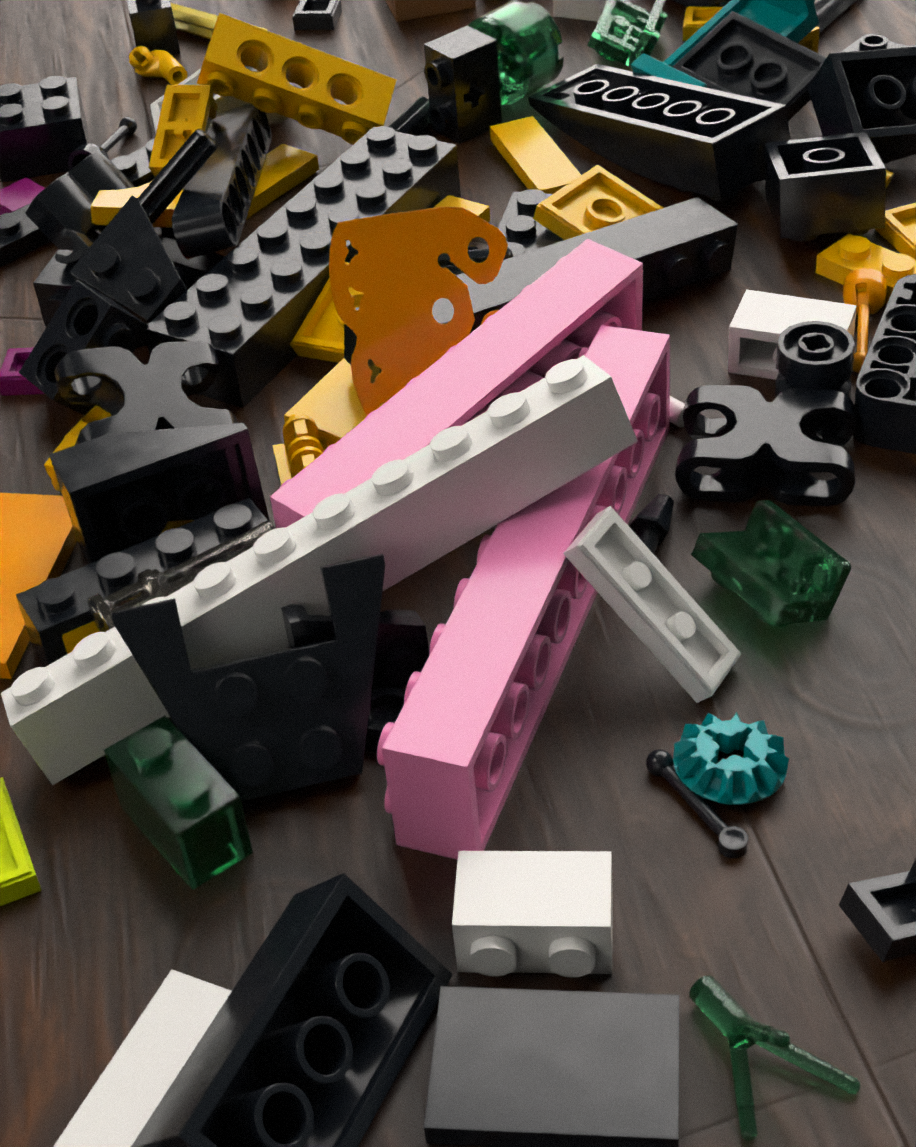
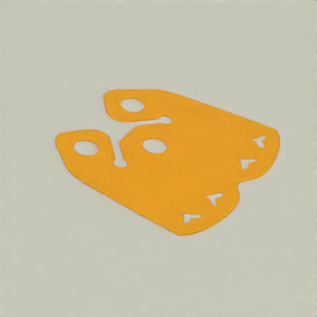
[329,207,508,415]

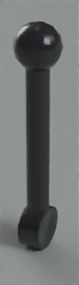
[646,749,748,858]

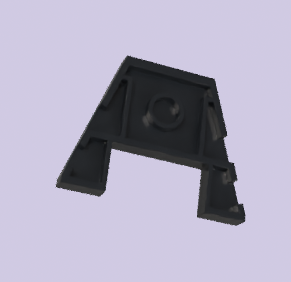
[111,553,385,806]

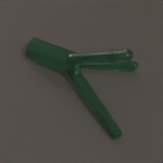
[689,975,861,1141]

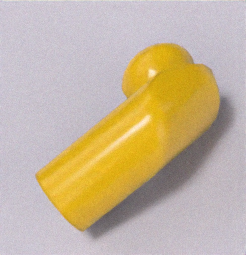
[129,46,187,85]

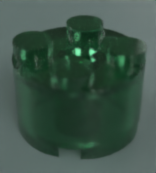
[468,0,564,106]

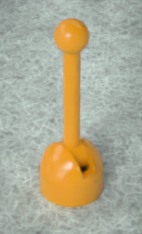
[843,268,887,373]

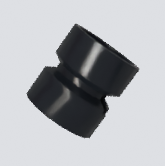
[774,321,855,424]

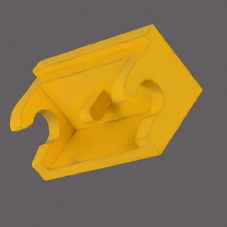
[149,85,218,177]

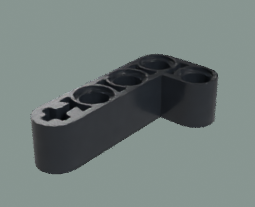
[853,274,916,454]

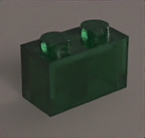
[103,715,253,890]

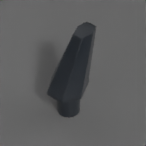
[629,494,674,554]

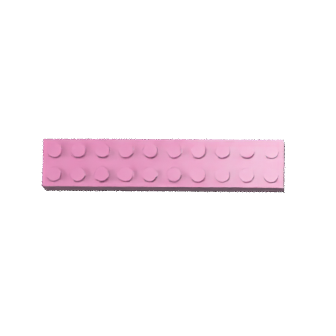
[377,325,670,860]

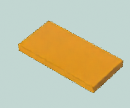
[0,493,77,679]

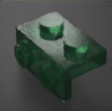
[587,0,668,68]
[691,500,851,627]

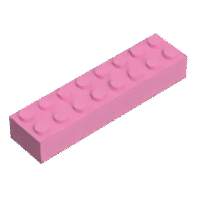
[270,239,643,528]

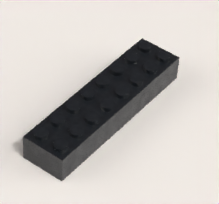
[145,126,461,408]

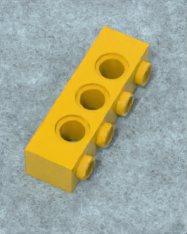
[197,13,397,145]

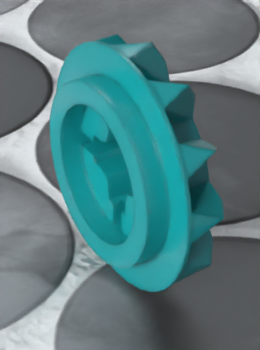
[673,712,789,805]

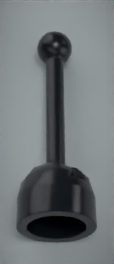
[68,117,137,170]

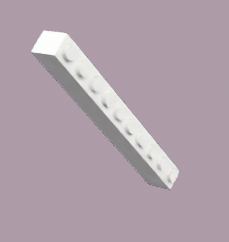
[1,355,638,785]

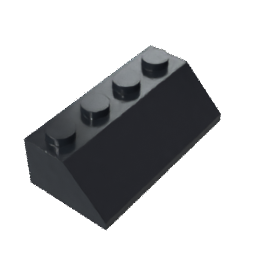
[131,873,453,1147]

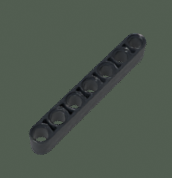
[172,103,272,259]

